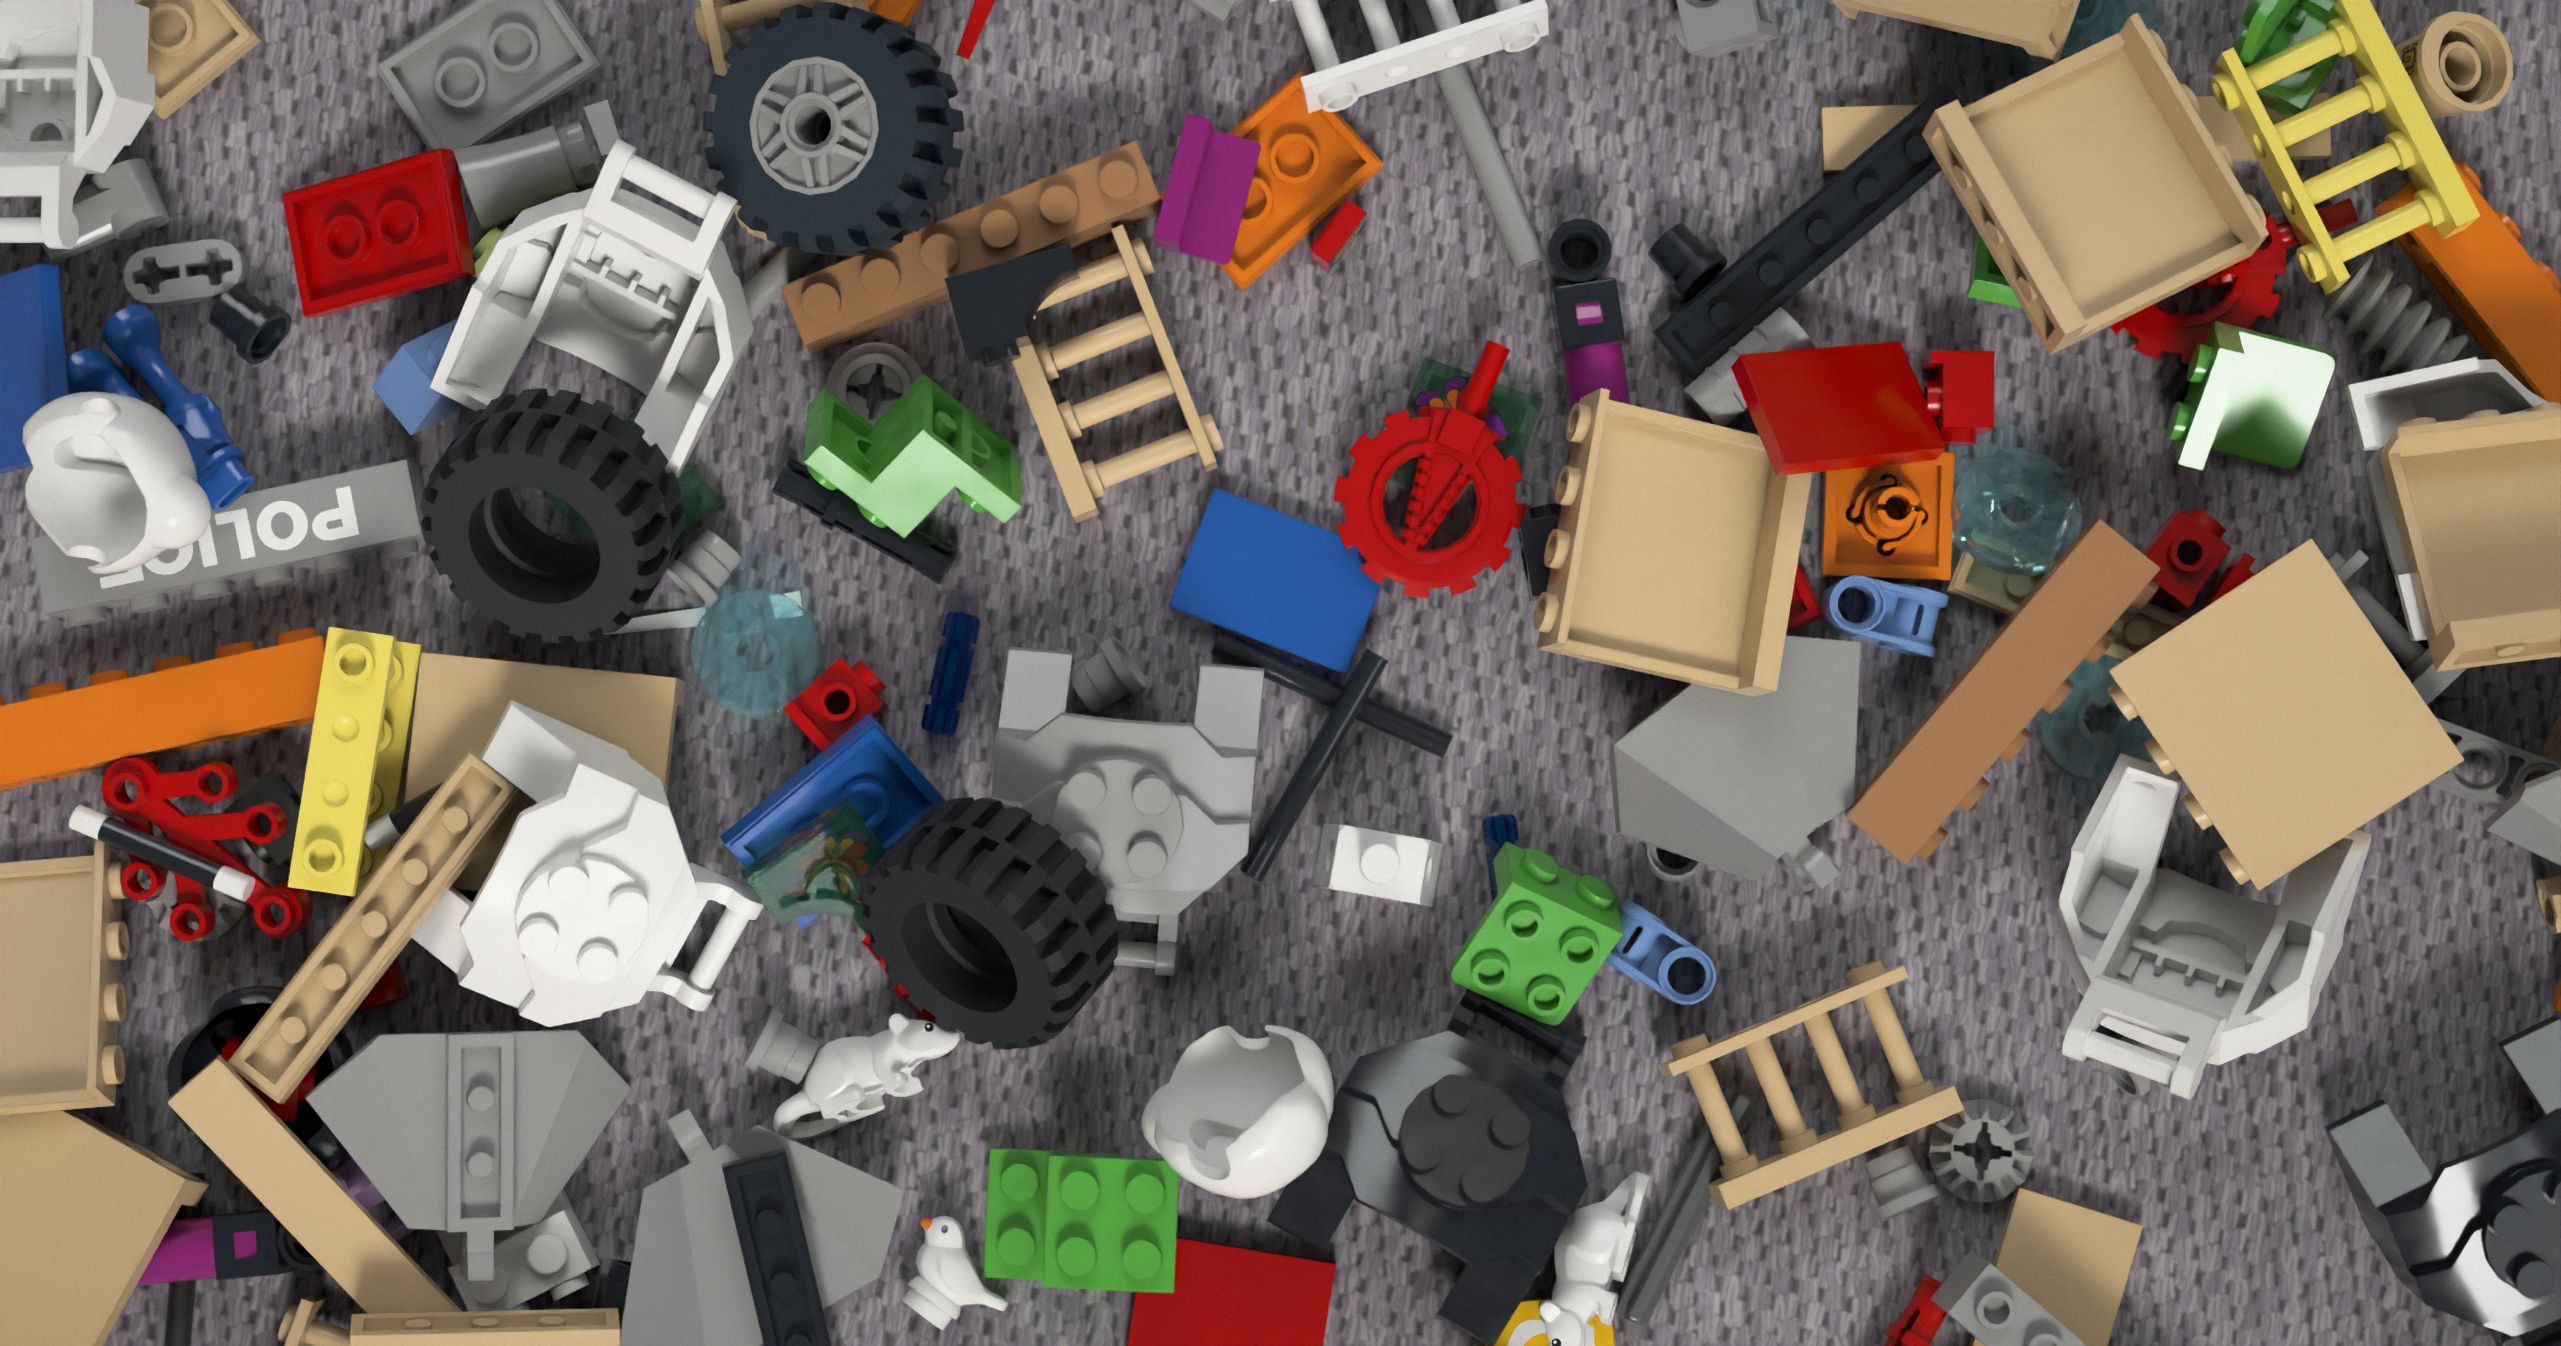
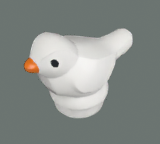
[902,1216,1009,1331]

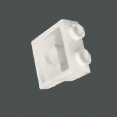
[436,1189,600,1311]

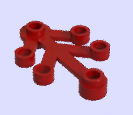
[101,757,313,941]

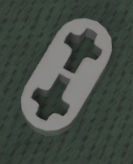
[123,239,249,308]

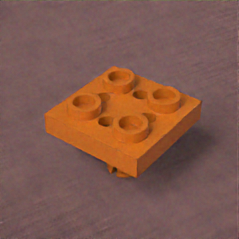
[1820,452,1955,582]

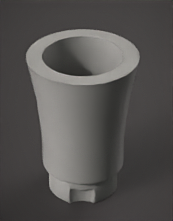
[453,120,599,233]

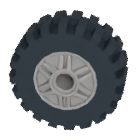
[703,2,965,257]

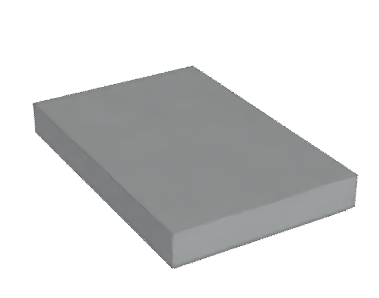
[373,0,603,165]

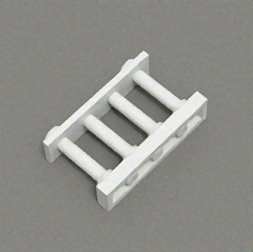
[1269,0,1549,114]

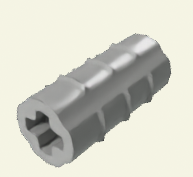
[1683,307,1815,427]

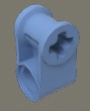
[1819,575,1949,659]
[1604,898,1716,1005]

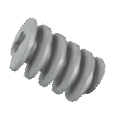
[2321,253,2468,373]

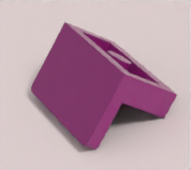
[1153,114,1261,265]

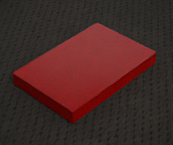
[282,148,476,318]
[1731,341,1946,476]
[1127,1236,1336,1346]

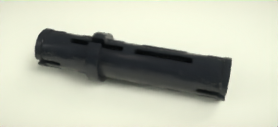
[772,457,959,585]

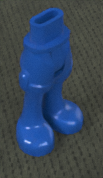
[66,304,254,512]

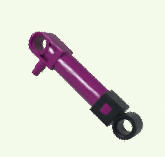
[1545,219,1631,411]
[137,1209,324,1286]

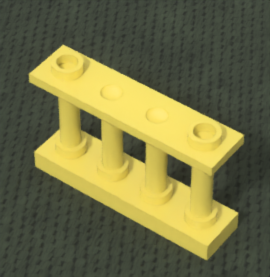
[2210,0,2480,295]
[287,627,426,896]

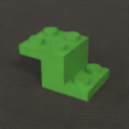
[804,374,1022,538]
[983,1147,1180,1293]

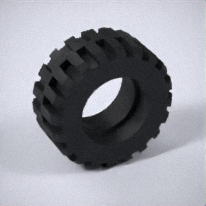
[420,388,685,643]
[863,797,1118,1050]

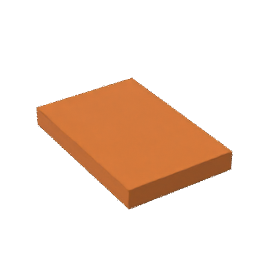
[1159,71,1384,292]

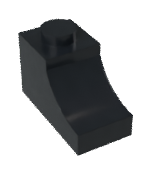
[945,244,1080,367]

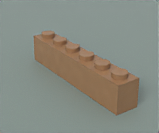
[781,140,1162,355]
[1845,516,2161,866]

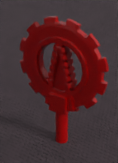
[2109,198,2358,365]
[1334,340,1526,598]

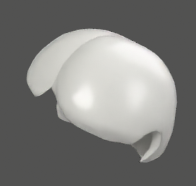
[23,392,211,574]
[1141,1025,1334,1199]

